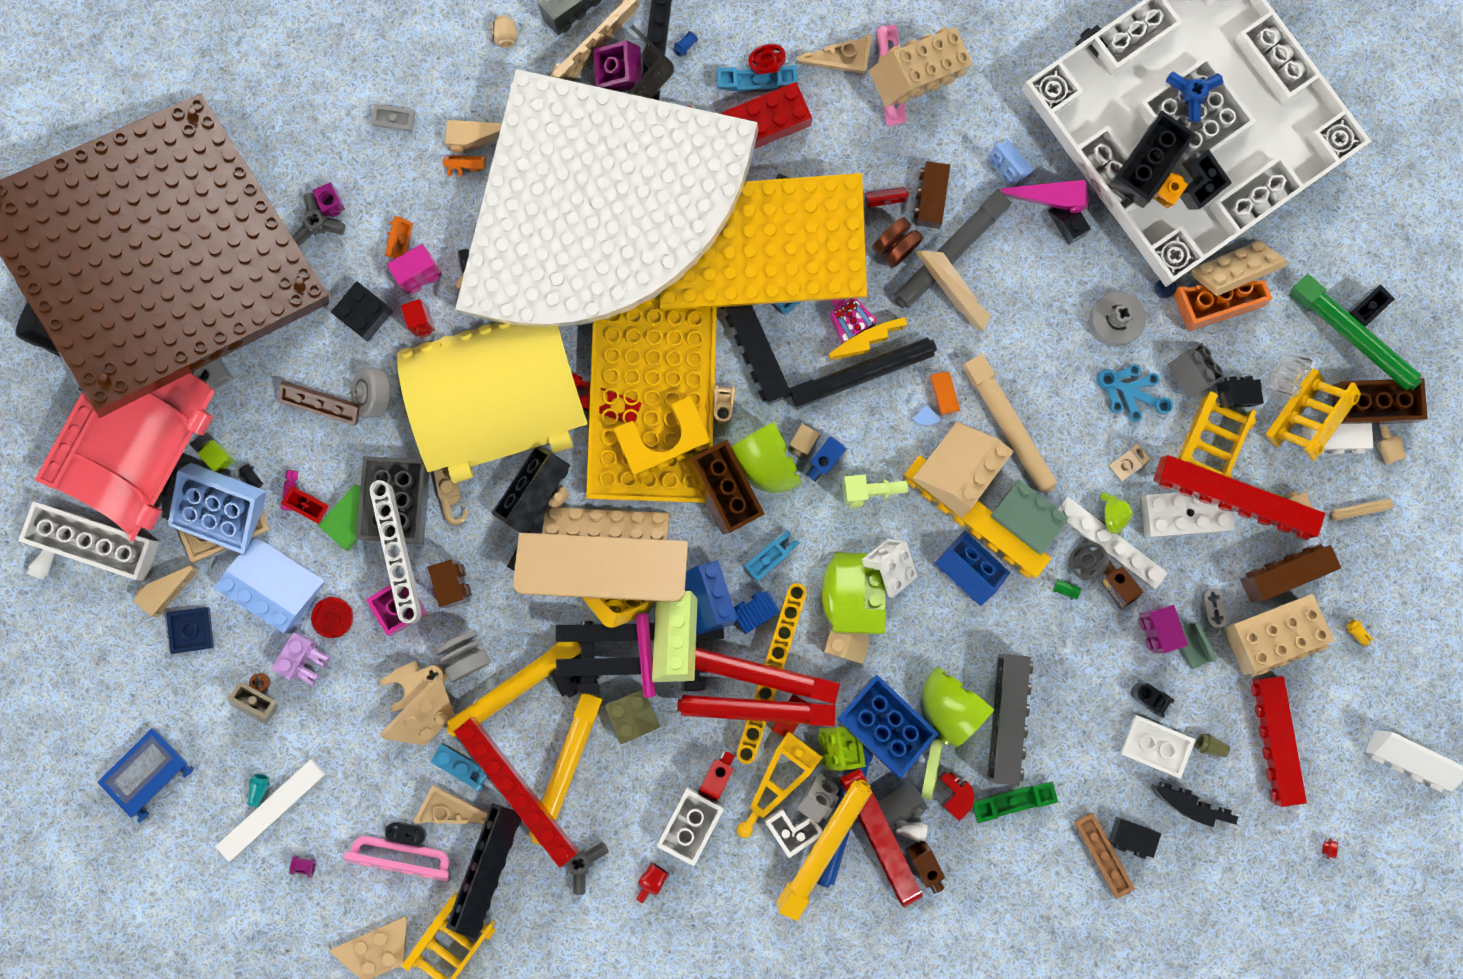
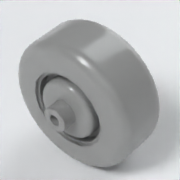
[351,368,390,417]

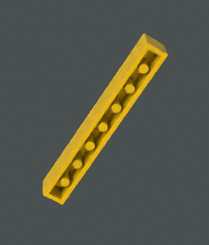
[902,455,1052,579]

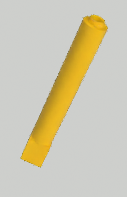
[446,642,581,738]
[528,694,604,845]
[776,780,872,921]

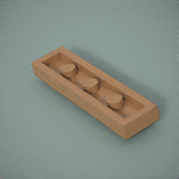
[1073,812,1135,899]

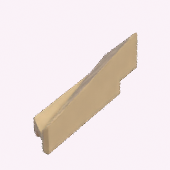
[915,250,991,331]

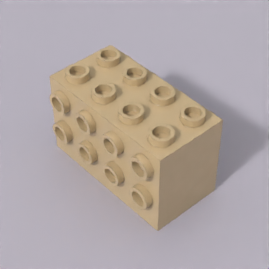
[869,27,973,107]
[1223,594,1335,677]

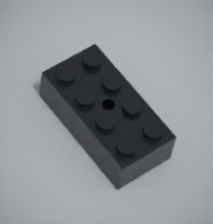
[1108,110,1196,208]
[491,446,571,533]

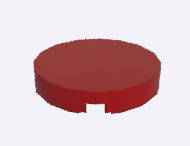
[311,597,354,638]

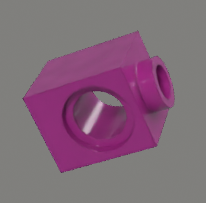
[312,182,345,217]

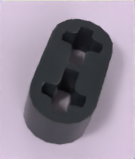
[385,822,427,846]

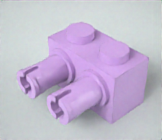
[272,632,330,687]

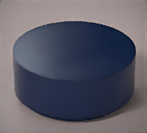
[1154,280,1177,298]

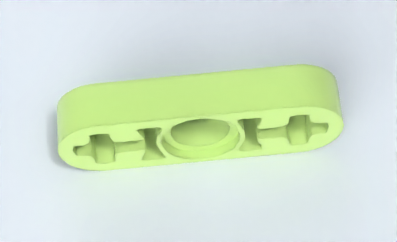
[922,738,943,800]

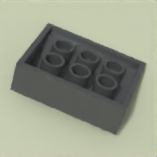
[356,456,430,545]

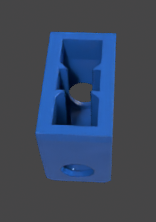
[806,436,848,482]

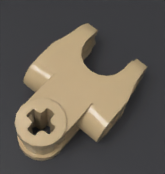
[380,661,447,712]

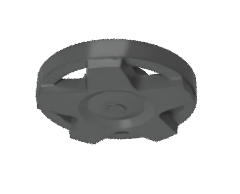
[1069,542,1109,580]

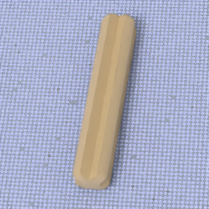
[1330,498,1393,521]

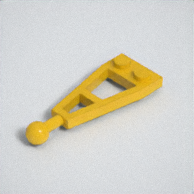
[736,732,823,838]

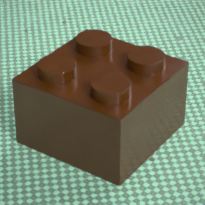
[427,559,472,608]

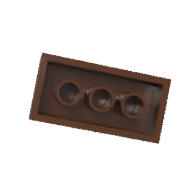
[1332,378,1428,425]
[685,440,765,535]
[1240,543,1341,602]

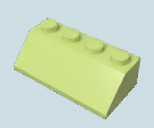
[652,591,697,682]

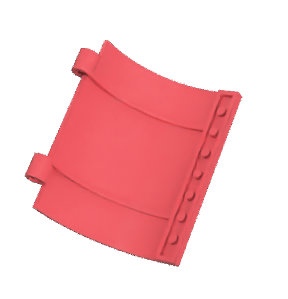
[35,373,215,542]

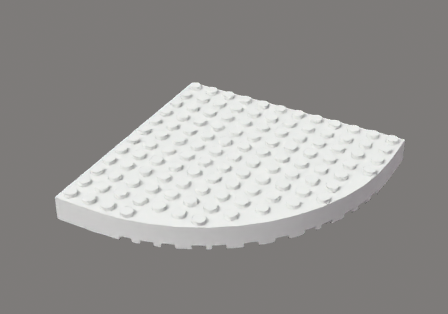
[455,69,759,327]

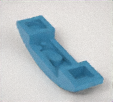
[716,65,798,92]

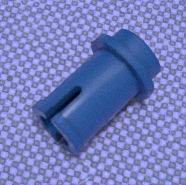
[673,31,698,57]

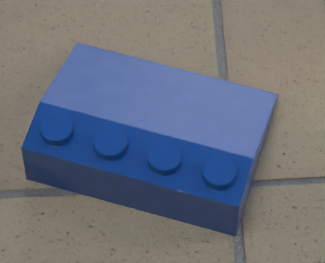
[837,675,939,779]

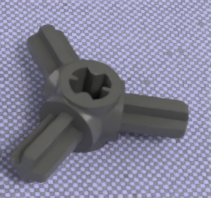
[292,193,346,246]
[565,842,609,895]

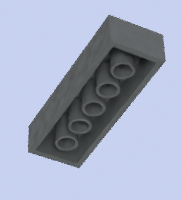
[987,654,1034,786]

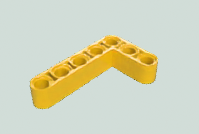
[582,597,655,628]

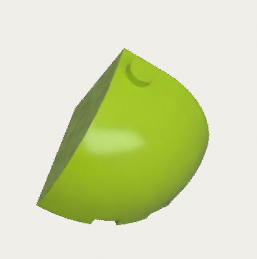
[731,422,801,493]
[921,666,994,747]

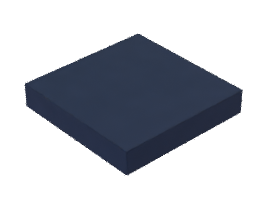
[166,607,214,654]

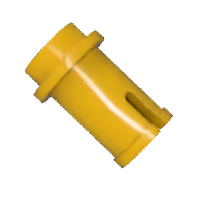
[1346,619,1373,646]

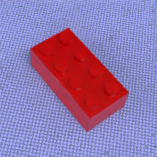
[721,82,812,149]

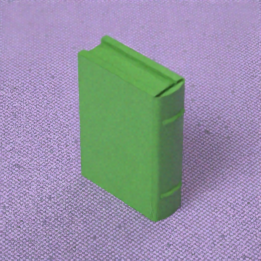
[318,483,361,551]

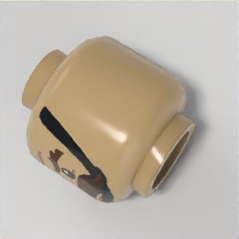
[490,15,518,48]

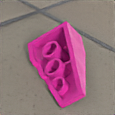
[1002,180,1089,213]

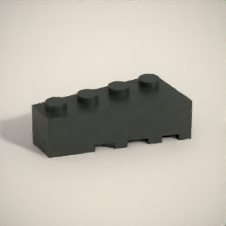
[537,0,602,36]

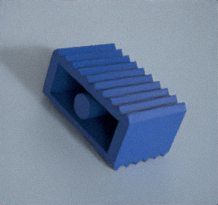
[734,590,780,634]

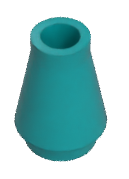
[247,774,270,807]

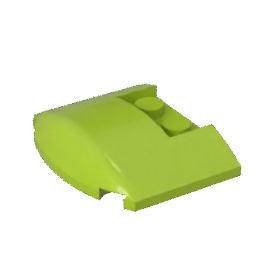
[822,552,886,635]

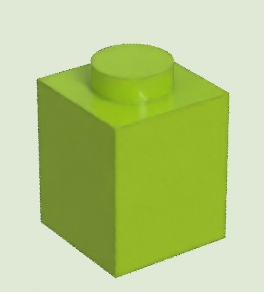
[197,440,235,474]

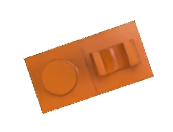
[443,155,487,177]
[385,216,413,259]

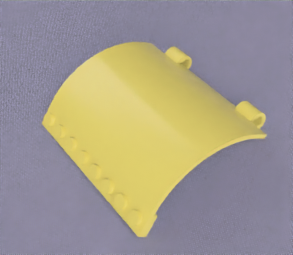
[397,322,588,483]

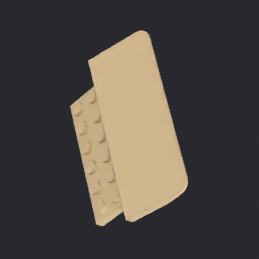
[513,507,688,602]

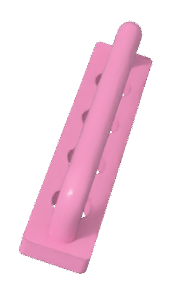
[877,24,907,126]
[343,836,451,882]

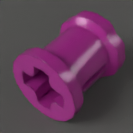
[289,855,316,878]

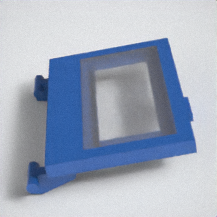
[97,728,194,823]

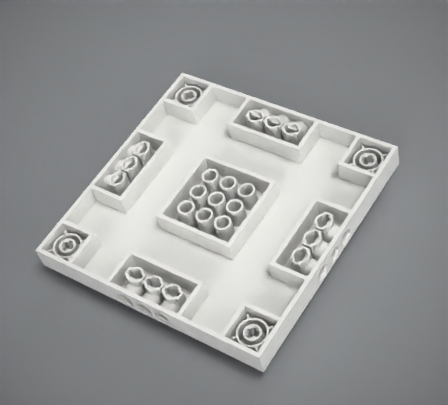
[1021,0,1371,287]

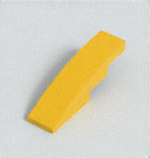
[828,317,907,361]

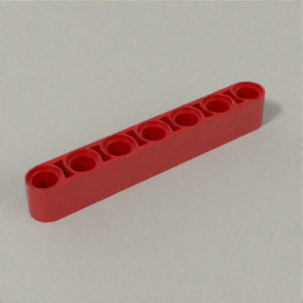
[840,768,923,908]

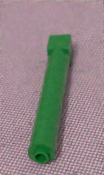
[1289,273,1422,391]

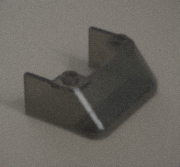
[627,24,674,99]

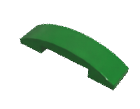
[973,781,1058,823]

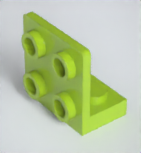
[818,726,866,771]

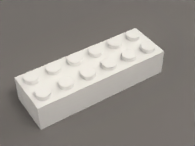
[18,501,160,581]

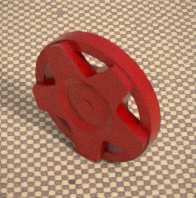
[748,44,786,75]

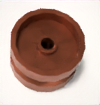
[872,217,924,269]

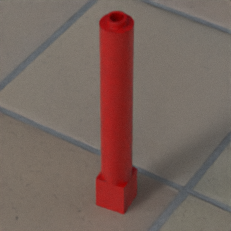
[695,648,840,704]
[677,695,836,727]

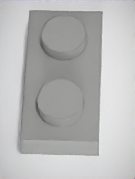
[371,104,416,132]

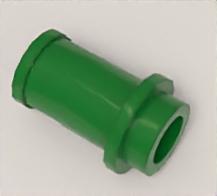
[1053,579,1081,600]

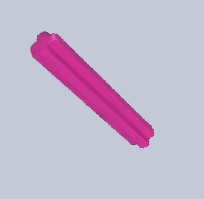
[636,613,656,698]

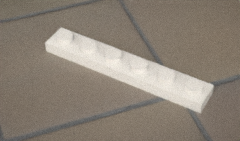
[1058,497,1168,590]

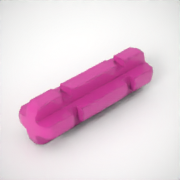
[280,470,298,511]

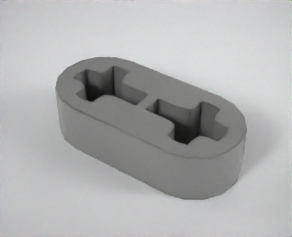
[1202,589,1227,628]

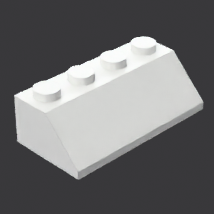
[1365,730,1463,793]

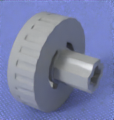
[1089,291,1146,347]

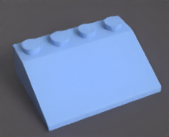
[168,463,267,554]
[214,537,325,633]

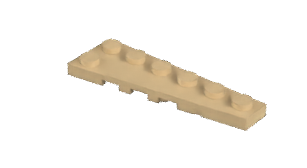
[551,0,640,81]

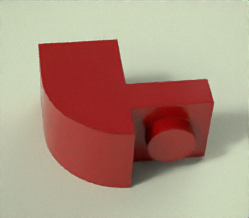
[939,771,974,821]

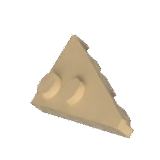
[796,34,872,74]
[413,784,488,824]

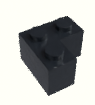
[1180,149,1232,210]

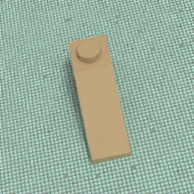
[445,120,502,153]
[133,566,200,617]

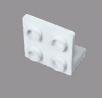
[862,539,917,598]

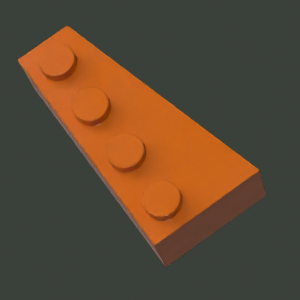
[1173,280,1272,332]

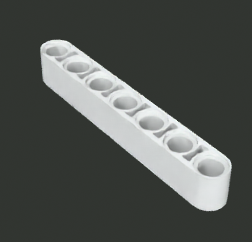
[370,480,421,623]

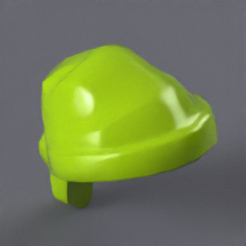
[1100,492,1133,534]

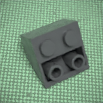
[1167,343,1224,399]

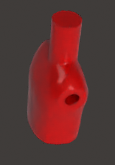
[636,862,669,903]

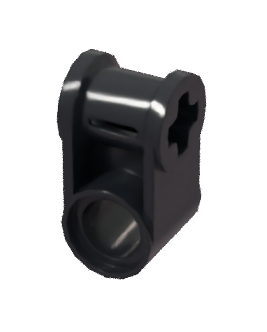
[1131,683,1175,718]

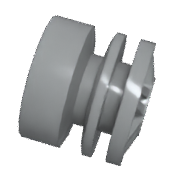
[435,630,491,682]

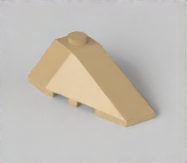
[823,624,869,664]

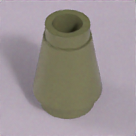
[1196,733,1230,757]

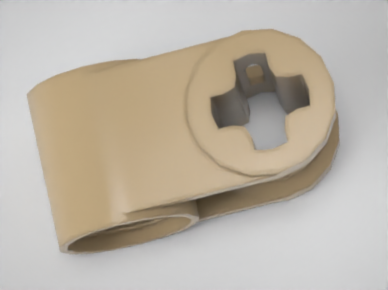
[714,385,736,426]

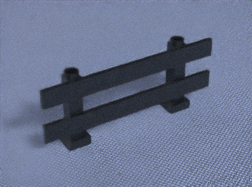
[555,621,724,694]

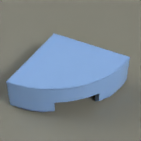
[912,405,941,426]

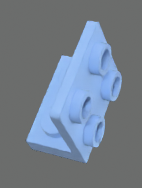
[989,140,1034,187]

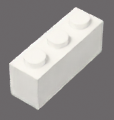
[1302,423,1373,455]

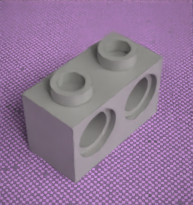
[797,772,840,824]

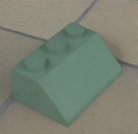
[991,479,1068,555]

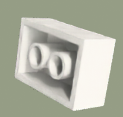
[657,786,724,866]

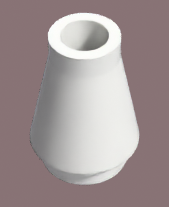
[27,549,55,580]
[896,822,928,843]

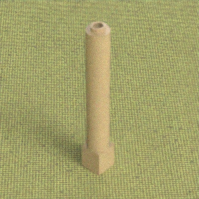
[962,353,1058,494]

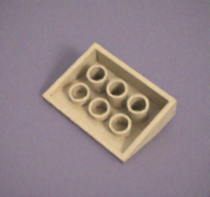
[913,422,1014,518]

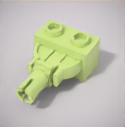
[842,474,908,508]

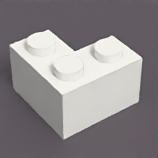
[765,808,823,858]

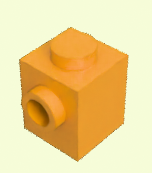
[1153,172,1188,208]

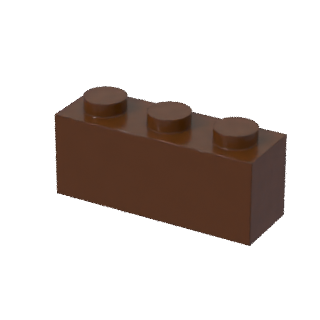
[913,161,951,229]

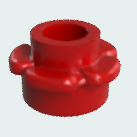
[1322,838,1338,859]

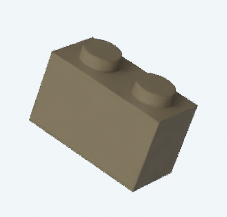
[228,681,278,725]

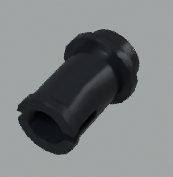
[238,464,264,488]

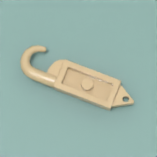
[434,467,468,525]

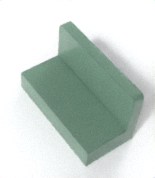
[1181,622,1217,669]

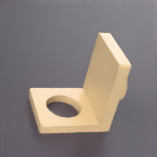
[1109,443,1150,481]

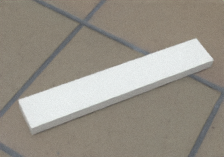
[215,759,326,862]

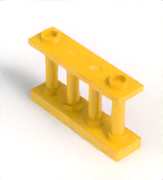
[1265,368,1361,461]
[1177,391,1257,478]
[401,892,496,979]

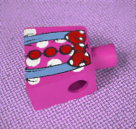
[829,298,877,344]

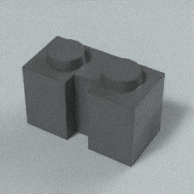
[878,781,928,830]

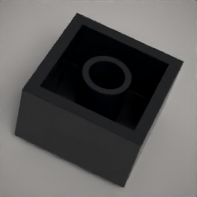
[331,281,393,342]

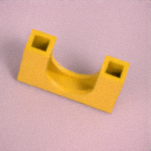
[614,396,711,478]

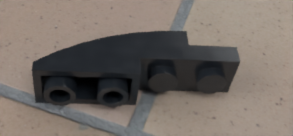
[1151,782,1238,828]

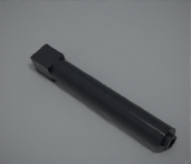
[790,337,937,410]

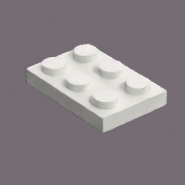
[1119,715,1196,779]

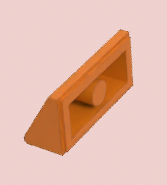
[929,371,960,416]

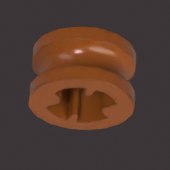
[249,673,270,692]

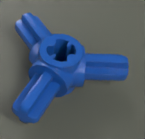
[1166,71,1224,123]

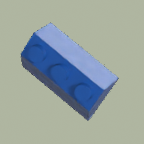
[935,530,1010,606]
[685,560,737,635]

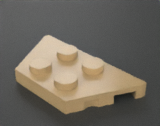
[380,675,455,745]
[330,915,408,979]

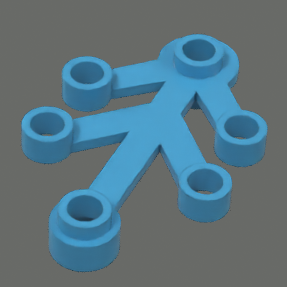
[1097,364,1173,423]

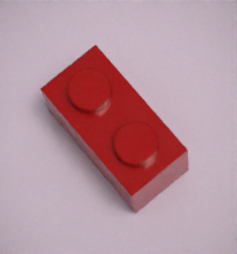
[400,299,435,338]

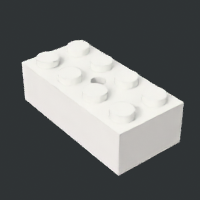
[1141,493,1235,538]

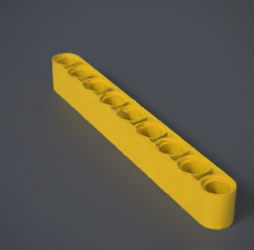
[737,583,806,764]

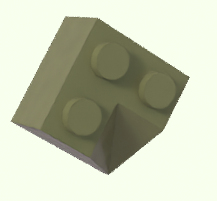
[605,689,661,745]

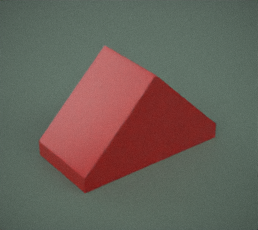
[281,486,329,524]

